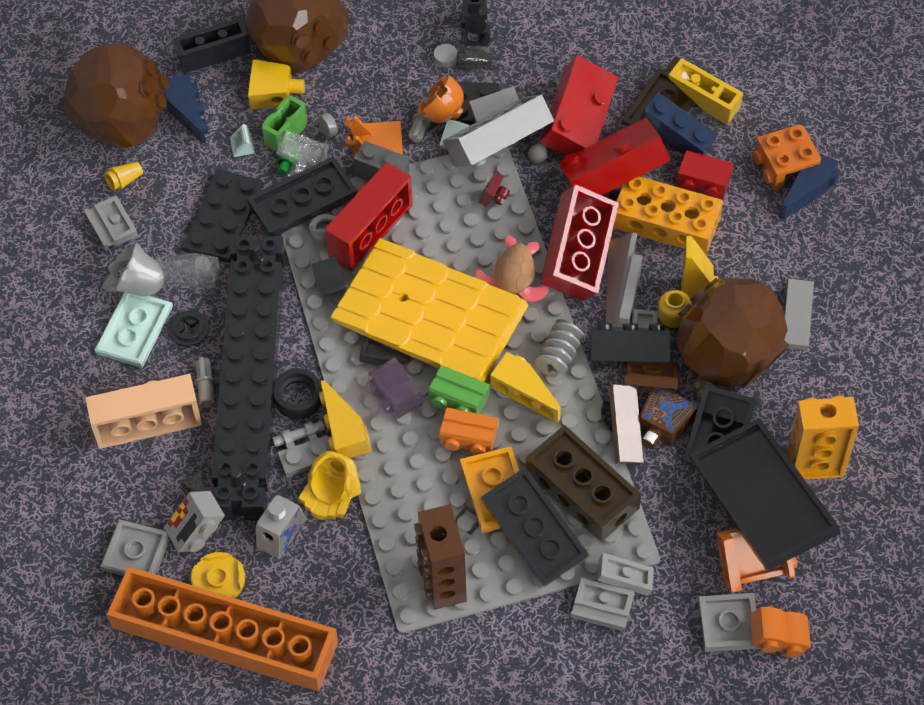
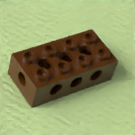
[414,504,467,610]

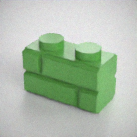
[428,366,490,414]

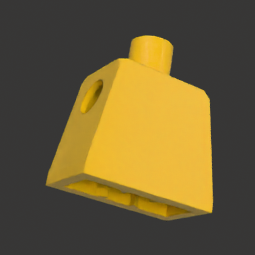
[248,60,305,109]

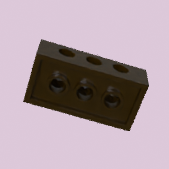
[526,425,641,542]

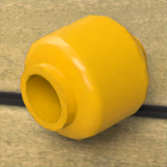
[658,290,691,328]

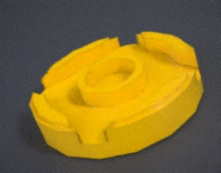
[190,552,246,598]

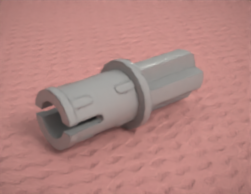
[408,98,431,143]
[195,357,216,408]

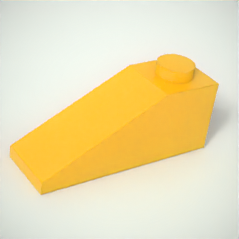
[668,58,743,125]
[681,236,718,299]
[490,352,561,424]

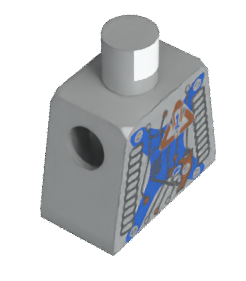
[256,495,306,559]

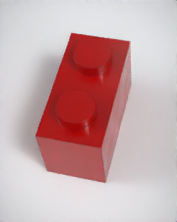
[676,150,734,199]

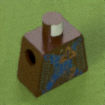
[640,387,699,449]

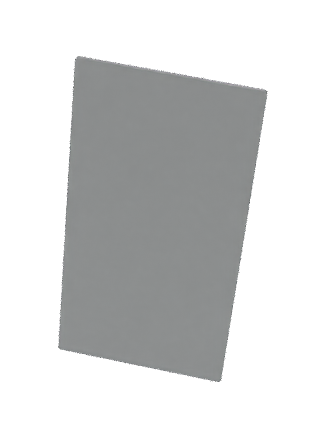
[281,146,660,633]

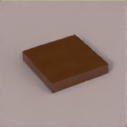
[625,362,678,389]

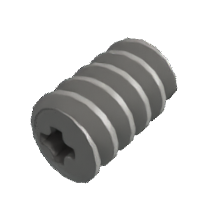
[535,319,584,376]

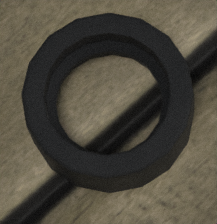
[273,368,322,420]

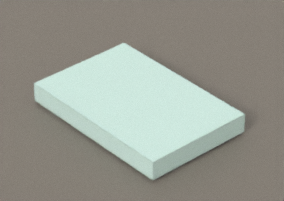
[94,292,173,368]

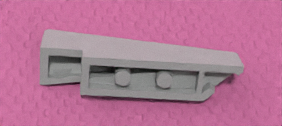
[606,233,643,327]

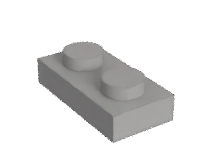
[597,553,654,596]

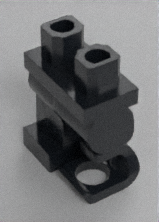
[461,0,491,46]

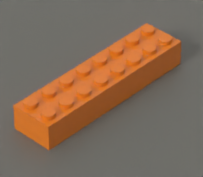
[107,566,338,692]

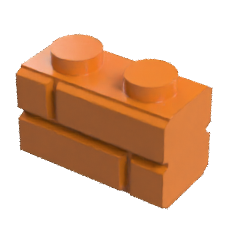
[439,408,499,455]

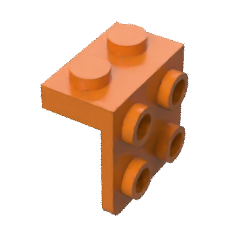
[753,125,821,191]

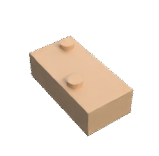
[86,374,202,449]

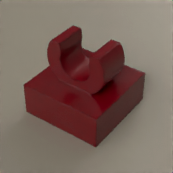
[478,173,510,207]

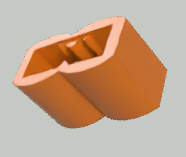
[750,607,811,658]

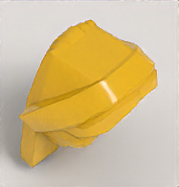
[299,451,361,521]

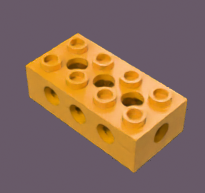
[613,176,723,255]
[787,396,859,479]

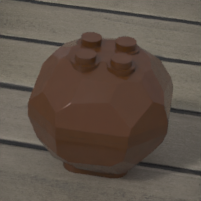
[245,0,349,74]
[64,42,169,149]
[676,278,790,389]

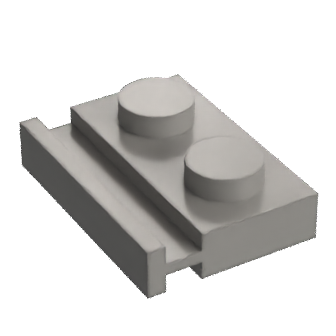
[84,195,138,251]
[571,578,635,632]

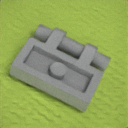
[272,421,332,478]

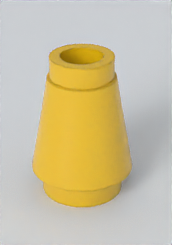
[105,161,143,190]

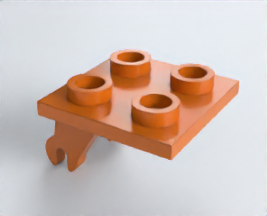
[344,116,403,157]

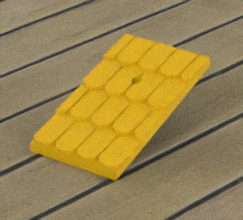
[331,238,528,382]

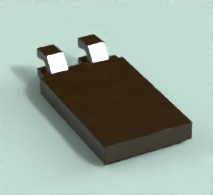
[622,56,694,144]

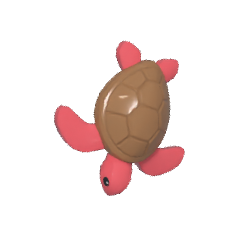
[475,235,549,302]

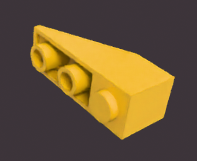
[319,380,372,458]

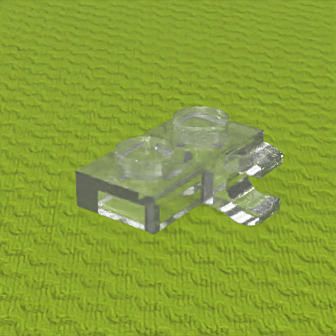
[276,130,329,178]

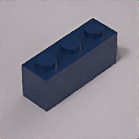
[639,92,718,155]

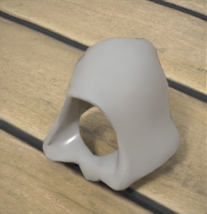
[102,242,164,297]

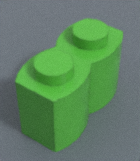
[262,96,307,153]

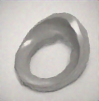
[309,214,336,247]

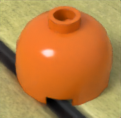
[417,75,464,124]

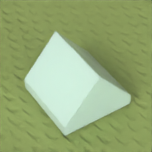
[230,124,255,157]

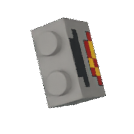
[164,491,225,552]

